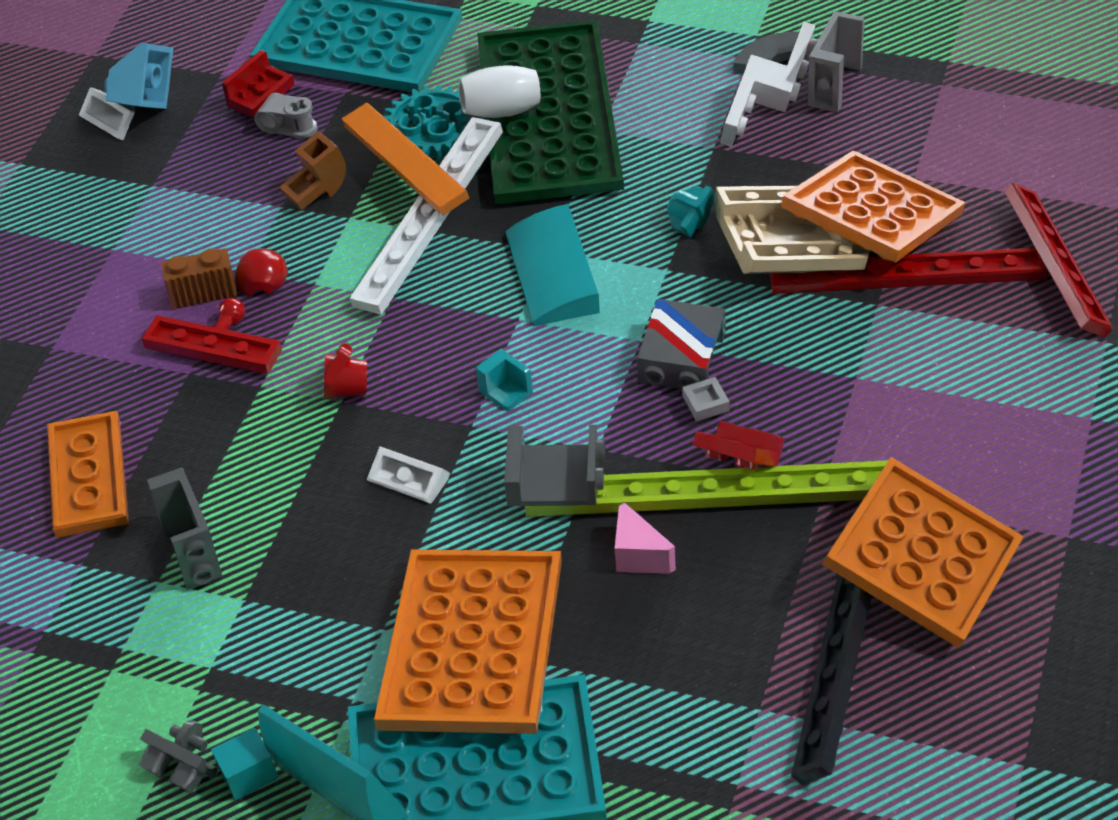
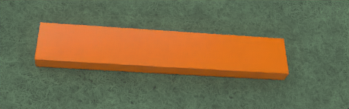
[341,103,470,216]

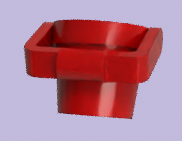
[324,343,367,400]

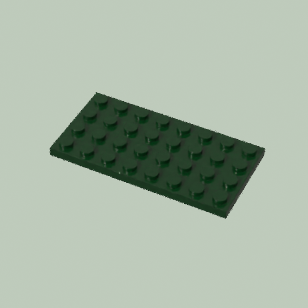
[477,20,625,204]

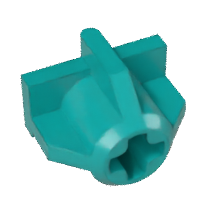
[667,185,715,238]

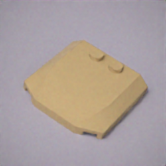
[714,186,870,274]

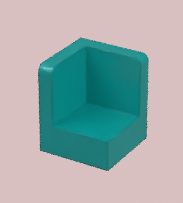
[476,349,533,411]
[211,728,278,800]

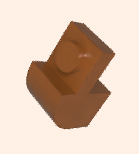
[279,131,346,211]

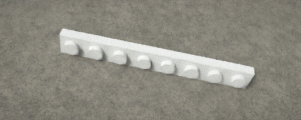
[349,117,503,315]

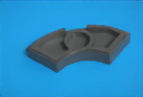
[733,32,799,73]

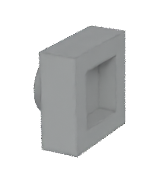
[682,377,730,421]

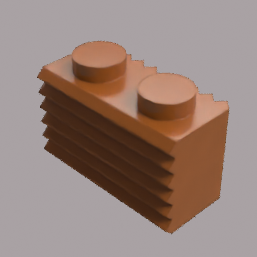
[161,248,237,310]

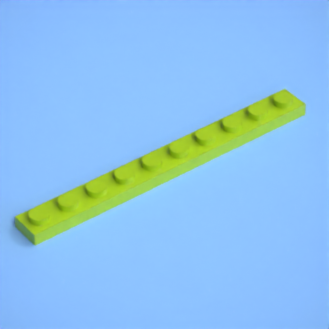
[525,460,889,517]

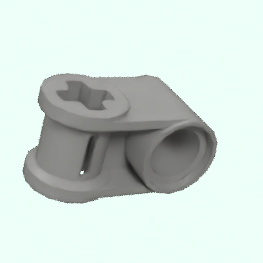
[254,93,318,139]

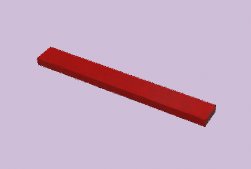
[770,248,1048,294]

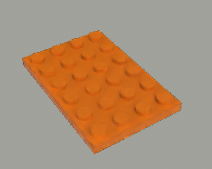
[374,549,562,734]

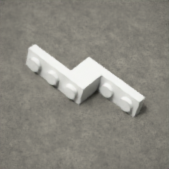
[720,22,817,147]

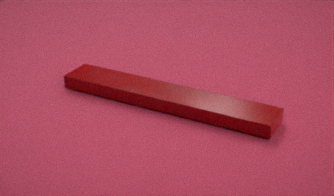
[1004,183,1113,338]

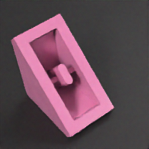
[615,503,676,574]

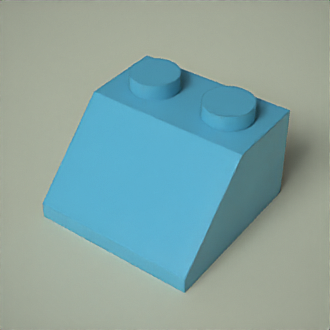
[104,43,174,109]

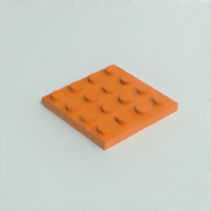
[781,150,966,263]
[822,457,1024,648]

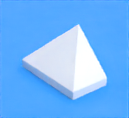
[79,87,135,140]

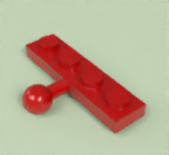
[141,298,282,374]

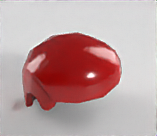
[235,248,288,297]

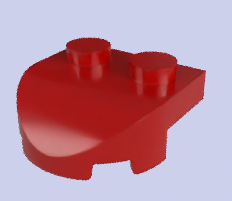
[693,421,785,470]

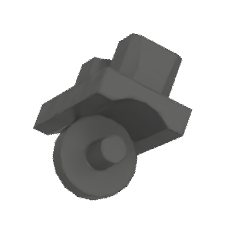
[138,720,218,794]

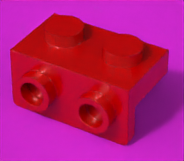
[222,50,294,119]

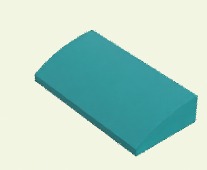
[505,204,600,326]
[258,704,408,820]

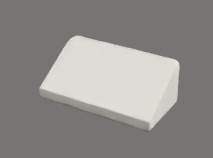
[367,447,450,504]

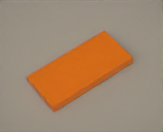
[47,411,129,538]

